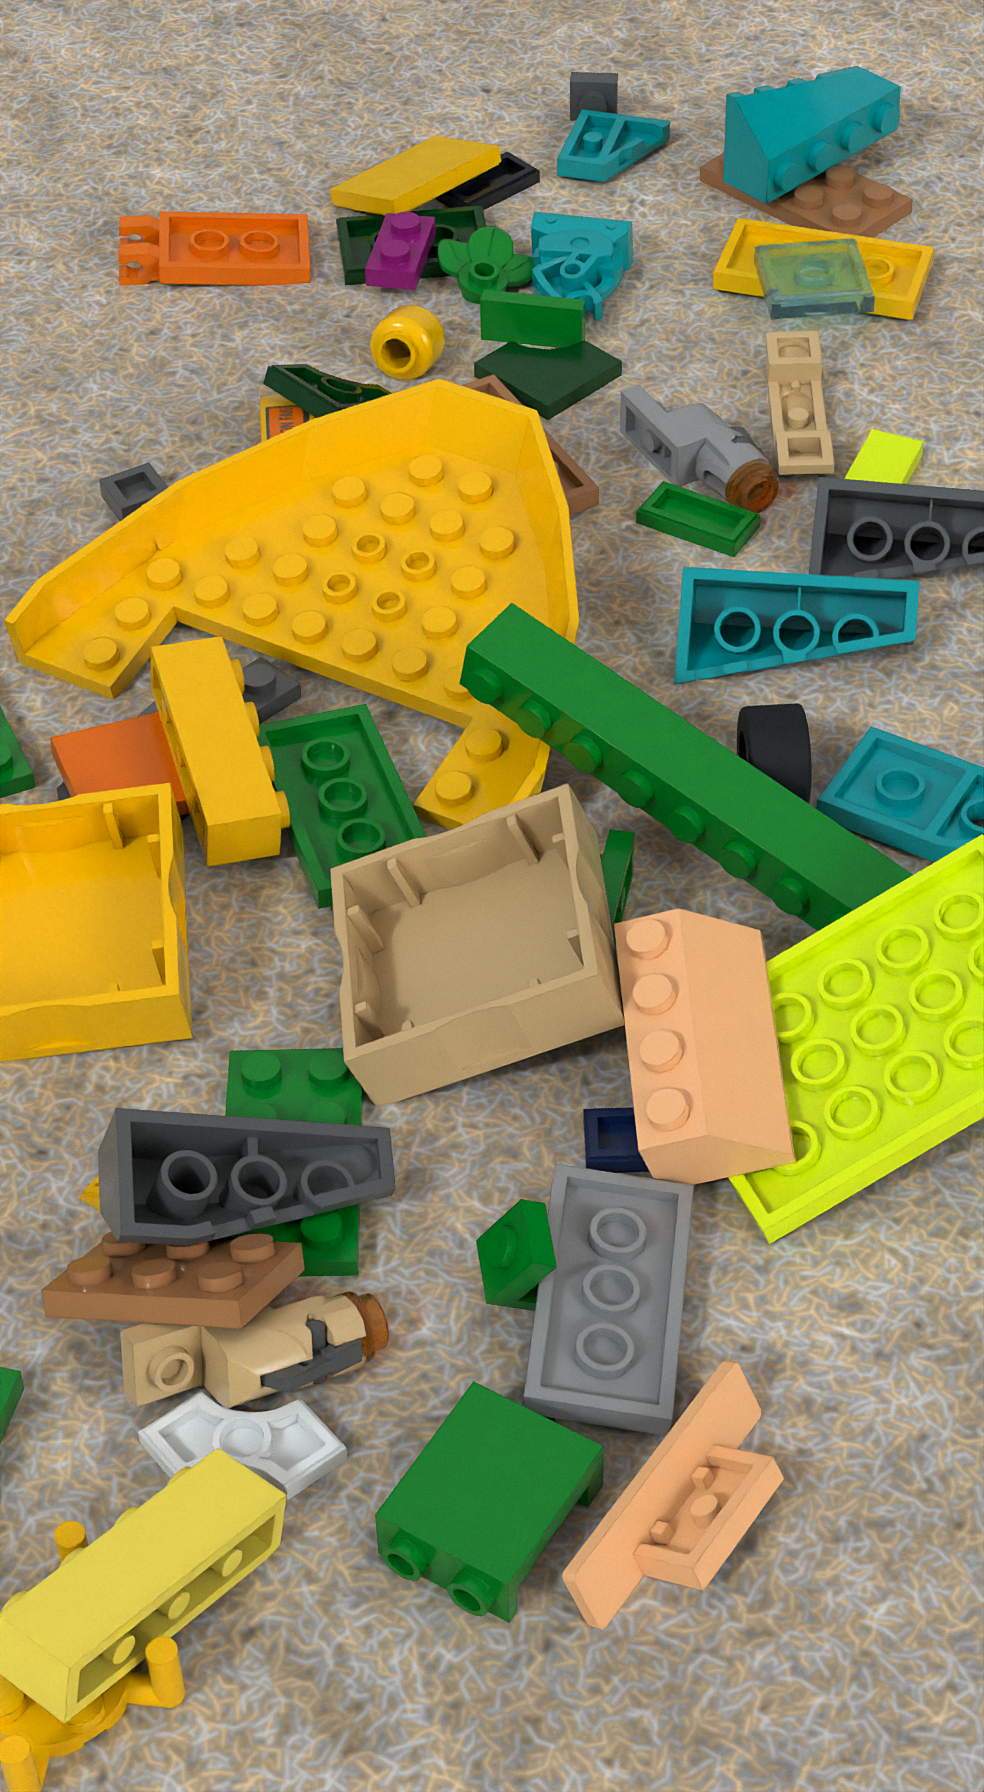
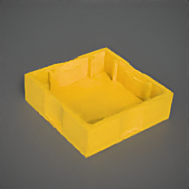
[0,783,193,1062]

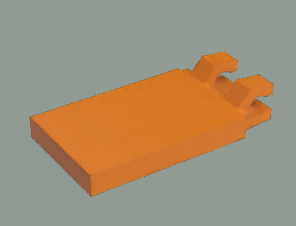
[118,211,310,286]

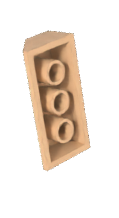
[614,908,796,1185]

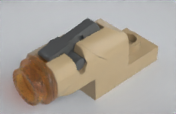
[120,1291,389,1409]

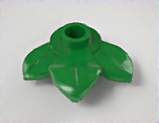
[437,226,533,304]

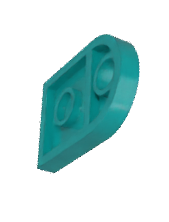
[816,726,984,862]

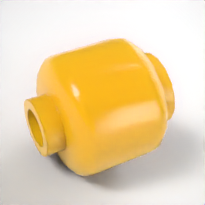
[370,305,445,380]

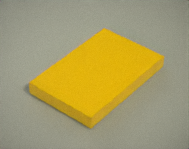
[329,136,502,216]

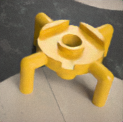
[0,1521,186,1792]

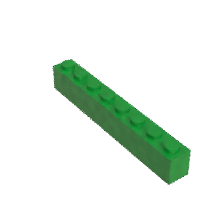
[459,603,913,931]

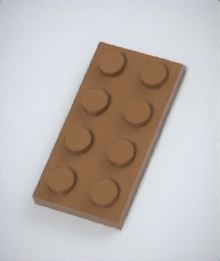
[699,152,913,238]

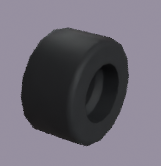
[737,703,812,804]

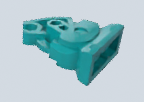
[531,212,633,321]

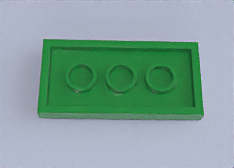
[257,704,427,909]
[219,1048,363,1277]

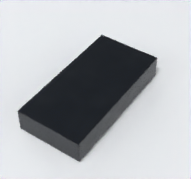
[435,151,540,210]

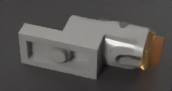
[620,385,779,513]

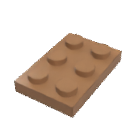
[41,1232,305,1329]

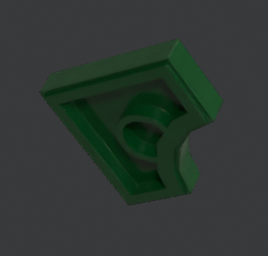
[474,340,622,420]
[263,364,392,418]

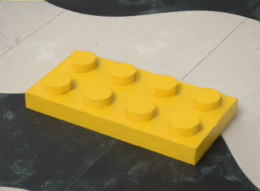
[713,218,934,320]

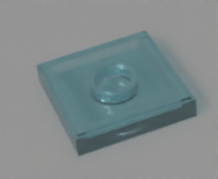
[754,238,875,320]

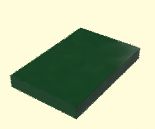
[336,205,486,285]

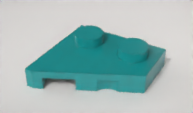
[557,109,670,182]

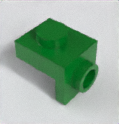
[476,1199,557,1311]

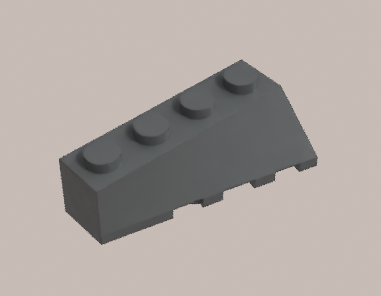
[809,477,984,579]

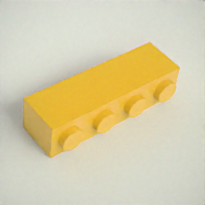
[151,636,290,867]

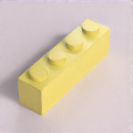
[0,1448,287,1724]

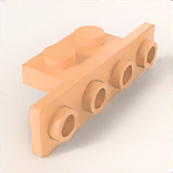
[562,1361,784,1630]

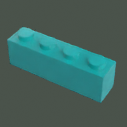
[723,66,901,204]
[674,567,920,684]

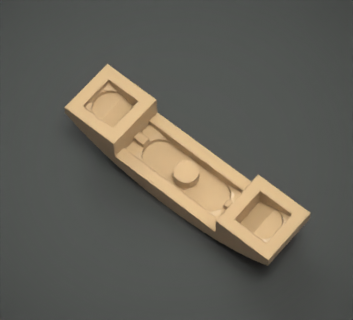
[765,331,834,475]

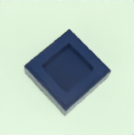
[583,1107,650,1173]

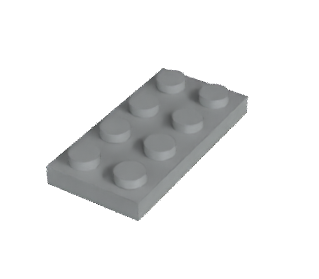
[522,1164,694,1436]

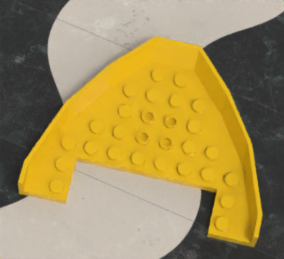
[4,379,580,830]

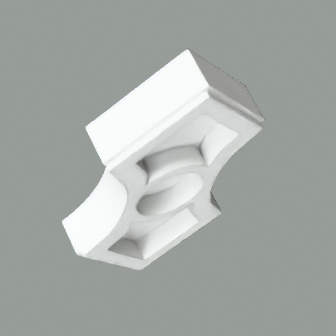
[138,1392,348,1500]

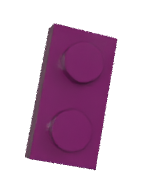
[365,212,436,290]

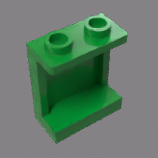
[375,1381,604,1623]

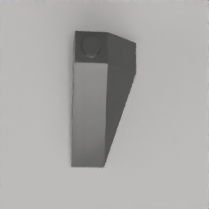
[98,1108,396,1246]

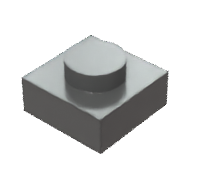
[570,72,618,121]
[99,462,168,521]
[242,657,301,725]

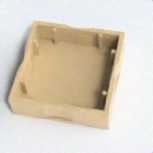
[330,783,625,1105]

